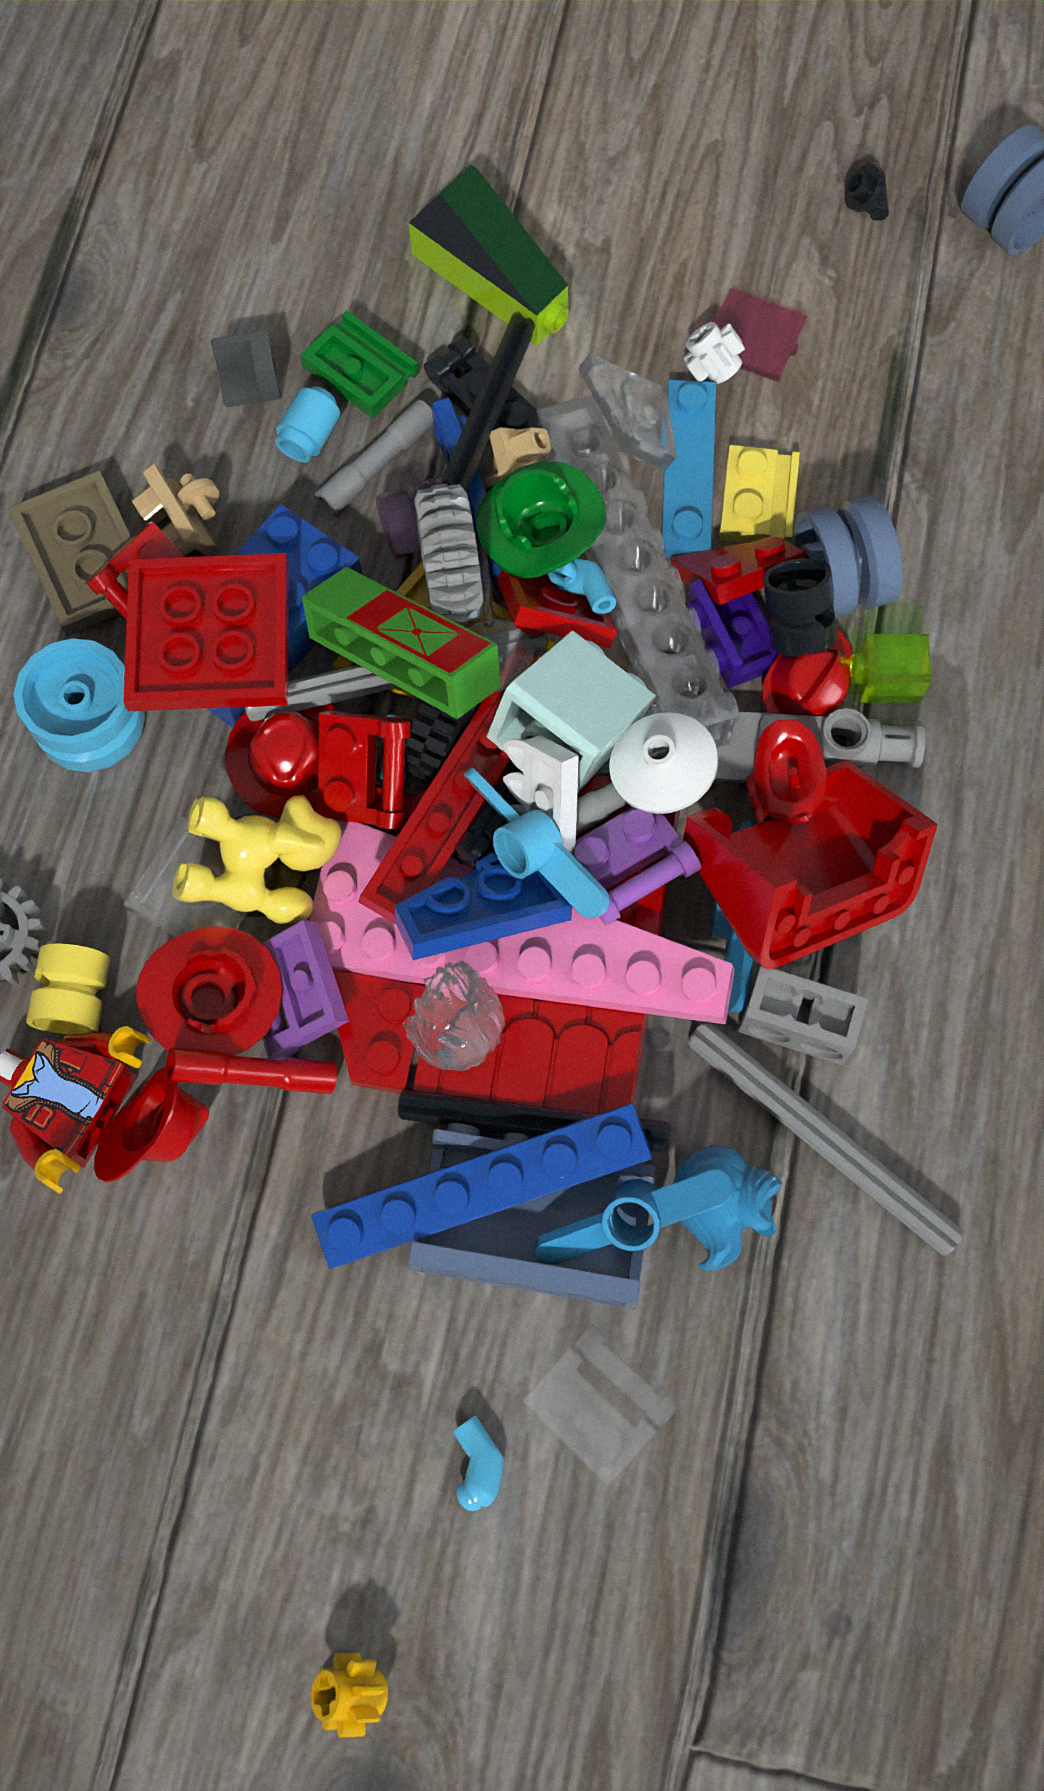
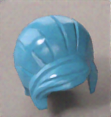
[672,1145,782,1271]

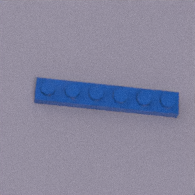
[311,1102,653,1269]

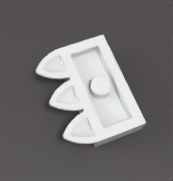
[503,735,579,853]

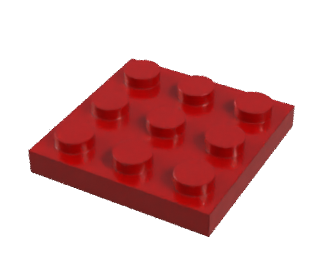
[123,553,289,711]

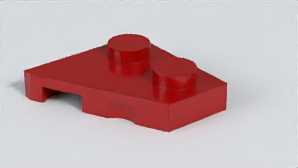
[332,969,428,1094]

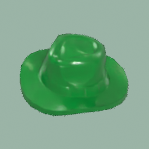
[476,461,607,579]

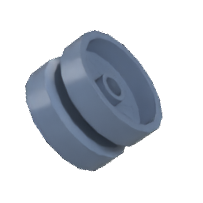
[961,124,1044,256]
[794,493,903,618]

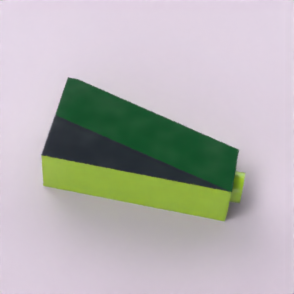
[409,165,569,346]

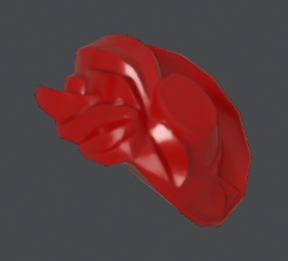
[746,720,826,826]

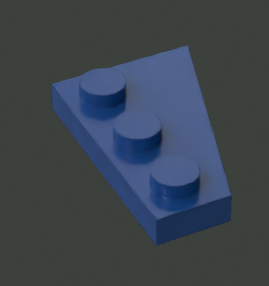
[394,852,573,960]

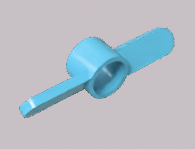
[464,767,609,918]

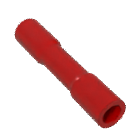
[165,1047,337,1094]

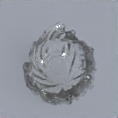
[403,960,505,1071]

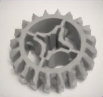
[414,483,484,626]

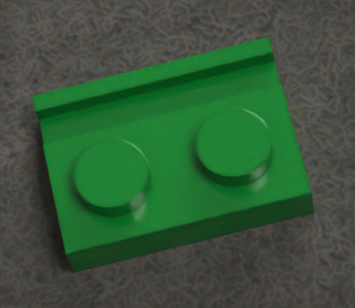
[300,310,419,419]

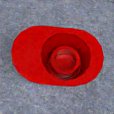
[762,628,855,716]
[94,1067,209,1183]

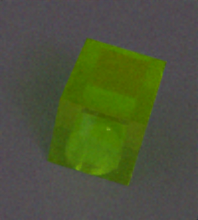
[850,634,932,703]

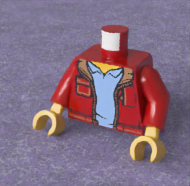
[0,1026,151,1194]

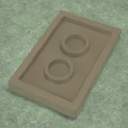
[8,470,132,636]

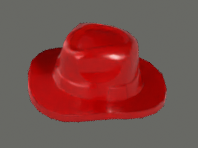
[225,703,340,819]
[136,926,282,1056]

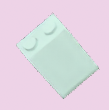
[487,630,656,794]

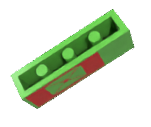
[302,567,501,719]

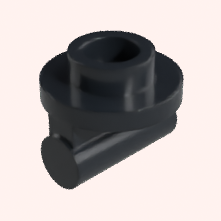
[845,163,889,221]

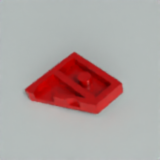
[670,537,806,605]

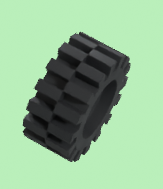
[404,702,481,783]

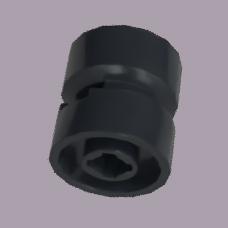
[763,558,837,657]

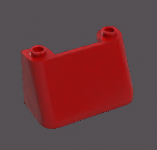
[683,760,938,970]

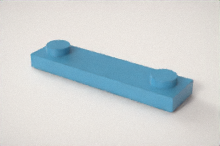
[660,380,716,558]

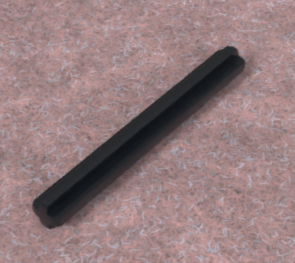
[441,314,535,493]
[398,1089,671,1153]

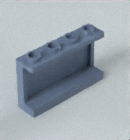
[408,1123,657,1309]

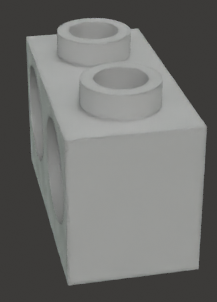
[738,966,869,1066]

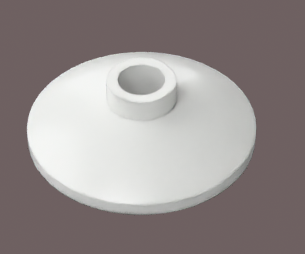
[609,712,718,814]

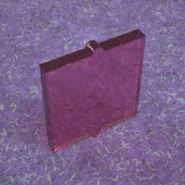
[711,289,807,382]

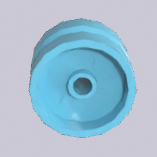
[13,638,145,772]

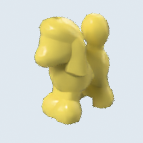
[172,795,342,925]

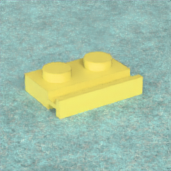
[719,445,800,543]

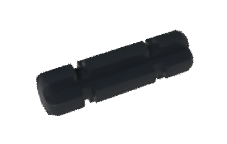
[456,782,520,869]

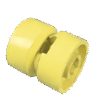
[26,943,111,1035]

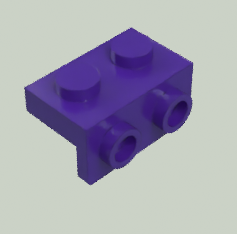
[683,579,779,689]

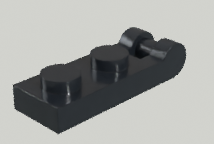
[423,336,548,431]

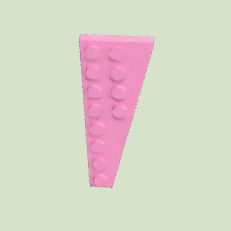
[309,820,735,1024]

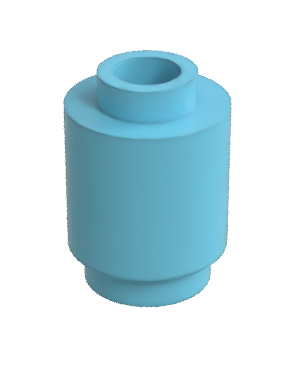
[275,386,341,463]

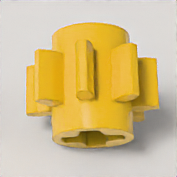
[311,1653,388,1738]

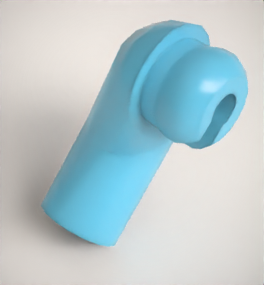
[548,559,617,615]
[453,1415,504,1511]

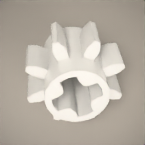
[683,322,745,384]

